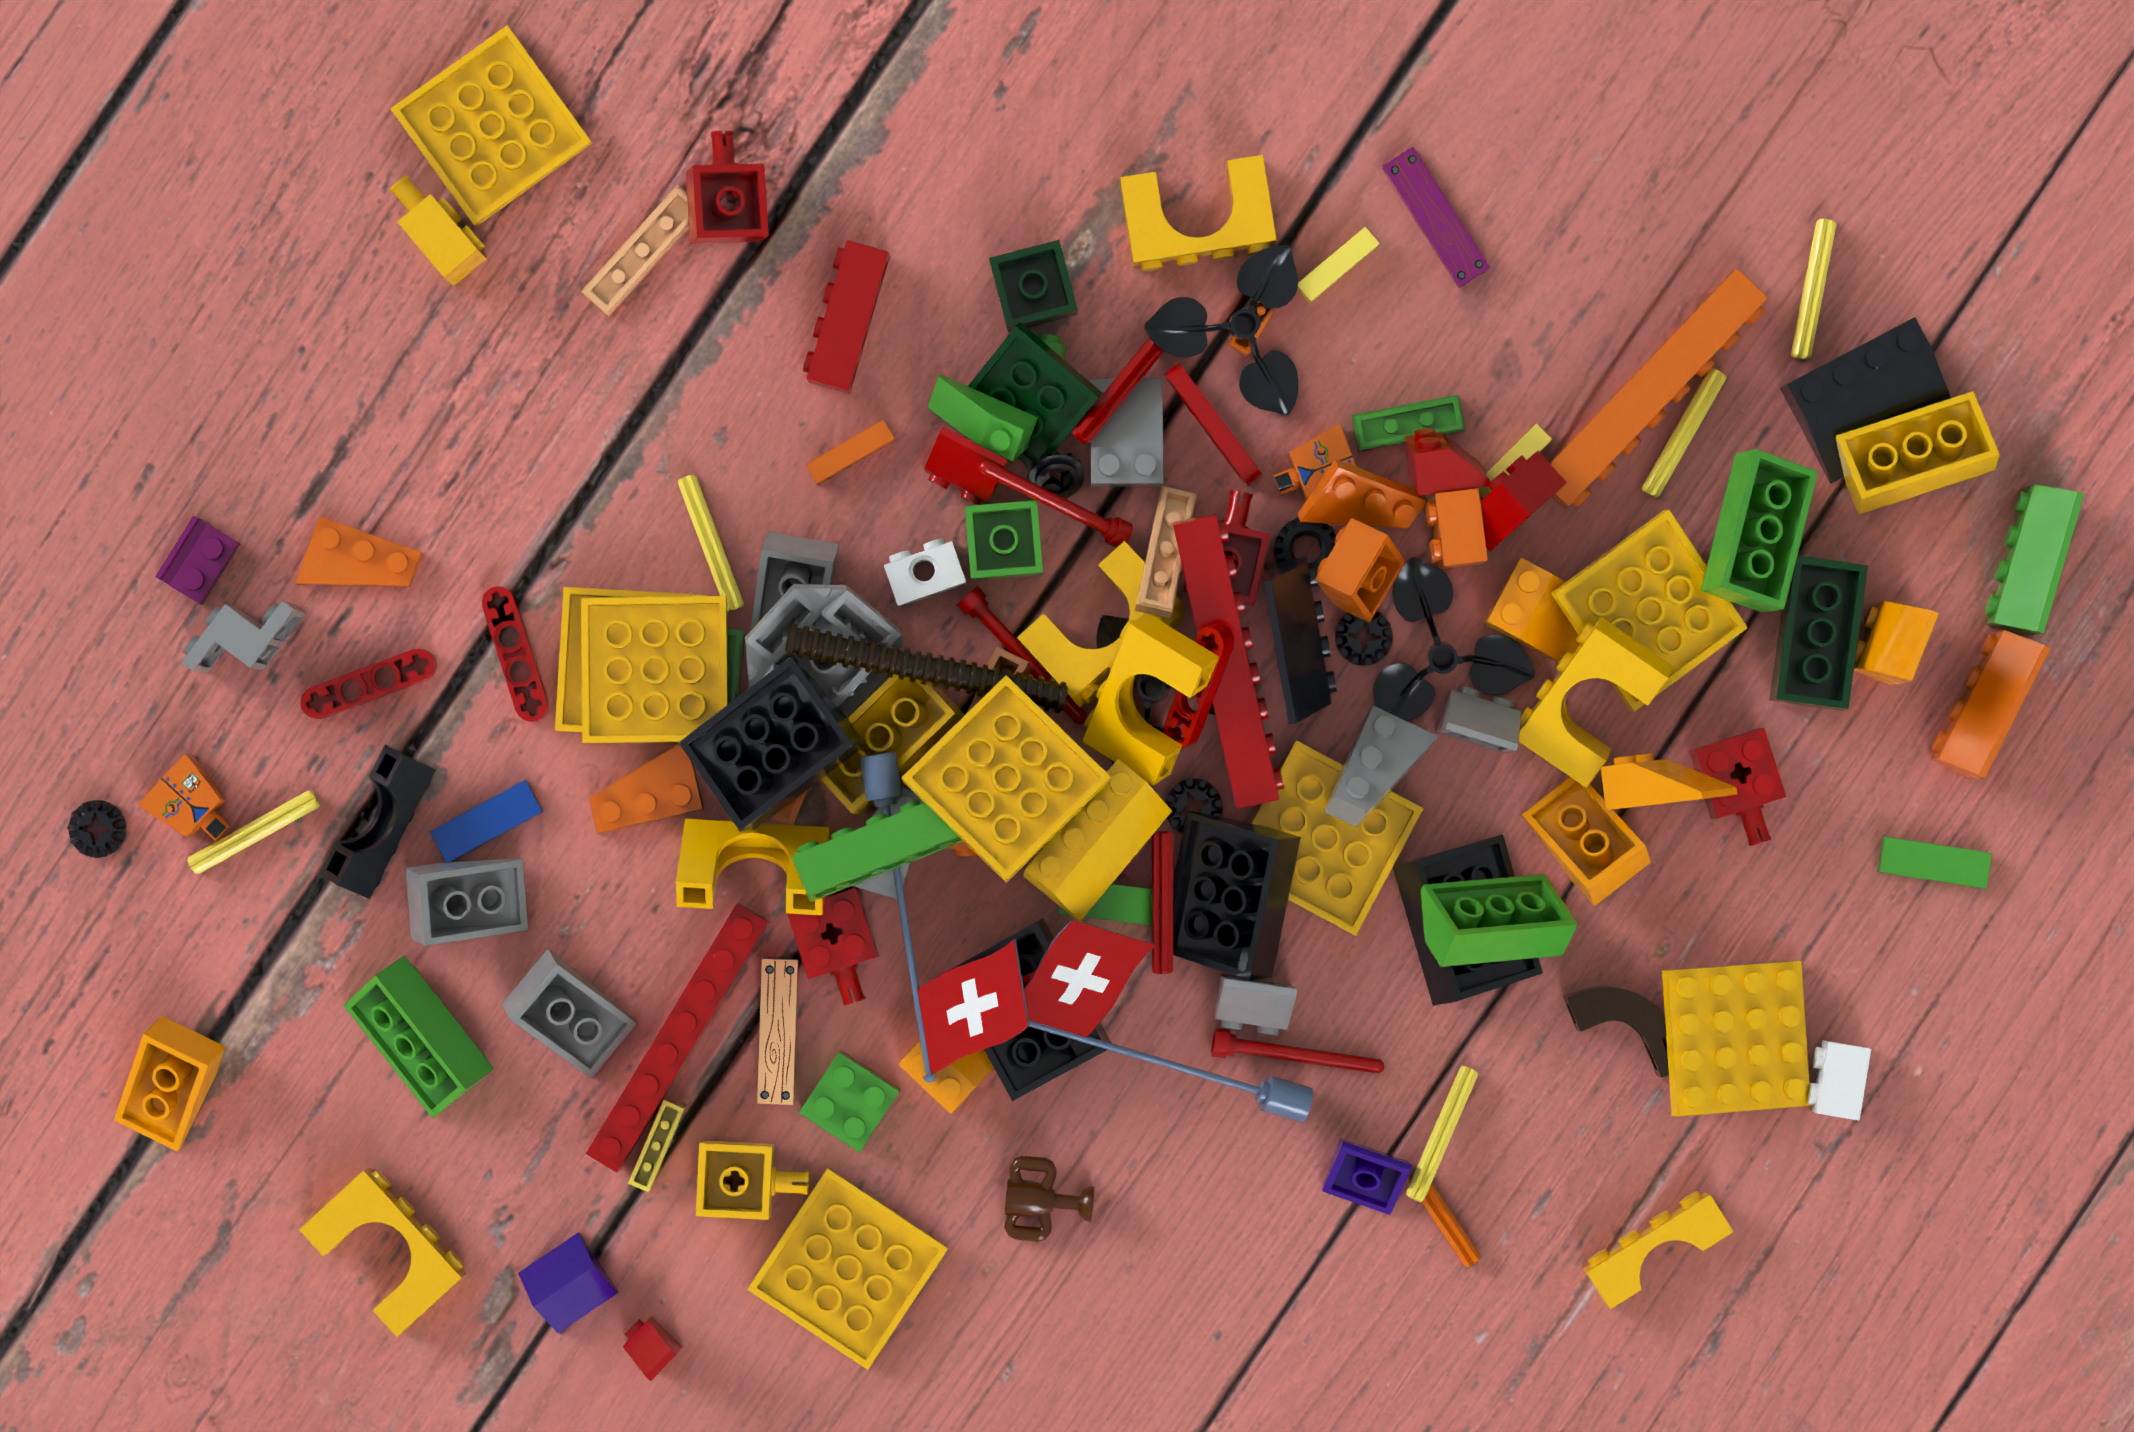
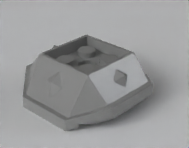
[745,584,902,718]

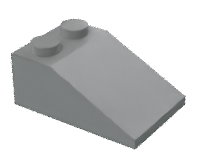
[1090,379,1163,487]
[750,531,839,659]
[1436,686,1521,753]
[405,858,528,946]
[502,949,638,1078]
[1214,975,1297,1035]

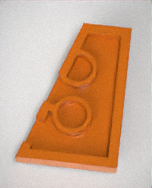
[1297,459,1427,528]
[295,516,423,587]
[589,743,704,834]

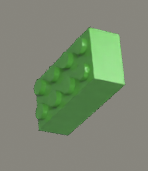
[1701,449,1818,613]

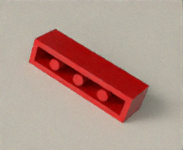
[803,240,890,394]

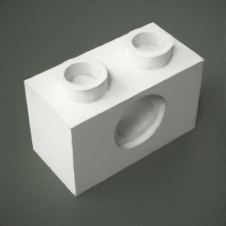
[884,538,967,608]

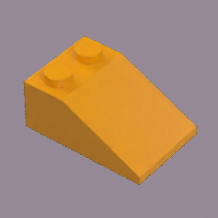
[1483,558,1580,663]
[1854,601,1939,685]
[1601,753,1737,810]
[1522,777,1651,906]
[114,1016,226,1152]
[898,1041,994,1114]

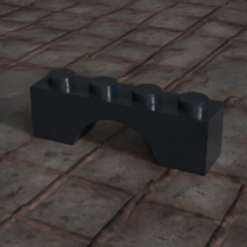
[319,744,436,899]

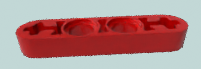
[1164,363,1262,486]
[482,586,549,722]
[1163,623,1234,749]
[300,649,437,719]

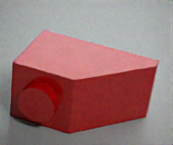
[623,1316,683,1381]

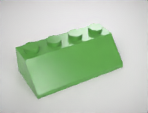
[1984,484,2084,637]
[1421,874,1578,967]
[343,955,494,1118]

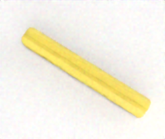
[1791,219,1837,360]
[1642,368,1726,498]
[678,474,744,612]
[187,790,320,874]
[1406,1066,1478,1202]

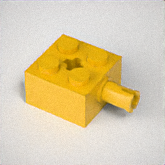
[390,175,487,286]
[696,1140,809,1220]

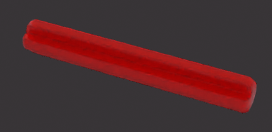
[1073,337,1164,444]
[1152,831,1173,974]

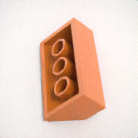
[1931,630,2051,779]

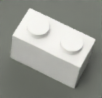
[1807,1040,1871,1121]

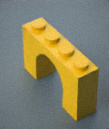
[1120,155,1276,271]
[1017,541,1187,707]
[1082,613,1219,786]
[1519,617,1673,788]
[676,819,830,915]
[299,1168,466,1337]

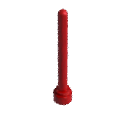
[979,460,1133,548]
[956,586,1087,724]
[1211,1028,1385,1073]

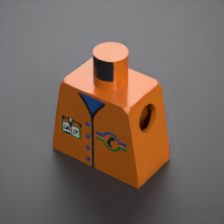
[1273,424,1356,502]
[138,754,230,841]

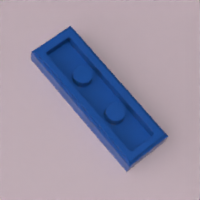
[430,780,544,863]

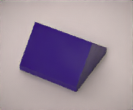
[1322,1138,1412,1215]
[518,1232,619,1333]

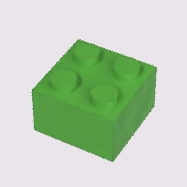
[965,500,1043,581]
[799,1050,901,1153]

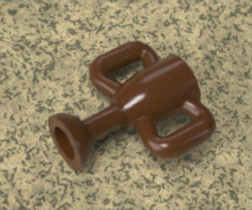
[1004,1156,1094,1242]

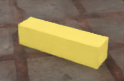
[1297,227,1380,304]
[1479,423,1552,500]
[628,1099,686,1192]

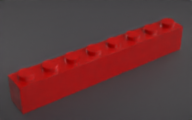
[1173,513,1284,809]
[586,903,770,1173]

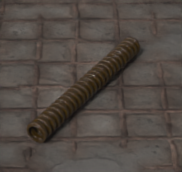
[785,623,1068,714]

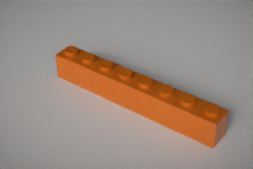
[1550,268,1768,509]

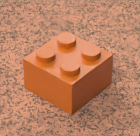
[1424,488,1488,570]
[1315,518,1405,623]

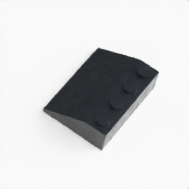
[1780,317,1951,484]
[1264,557,1337,725]
[678,656,866,831]
[1173,811,1301,981]
[1393,834,1543,1006]
[944,918,1111,1101]

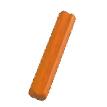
[1408,1175,1481,1268]

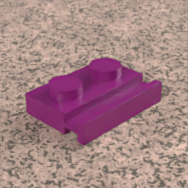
[155,516,240,605]

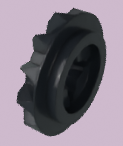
[1027,450,1085,499]
[1335,611,1393,666]
[1165,779,1223,834]
[67,800,126,858]

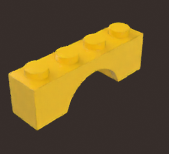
[1583,1191,1734,1309]

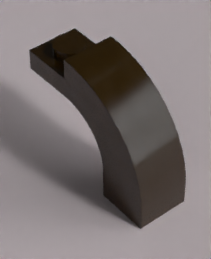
[1563,986,1669,1078]

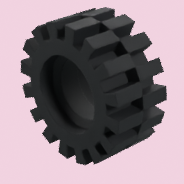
[1274,517,1336,572]

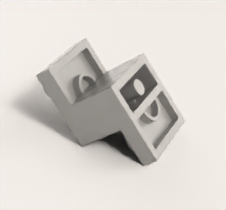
[181,601,306,674]

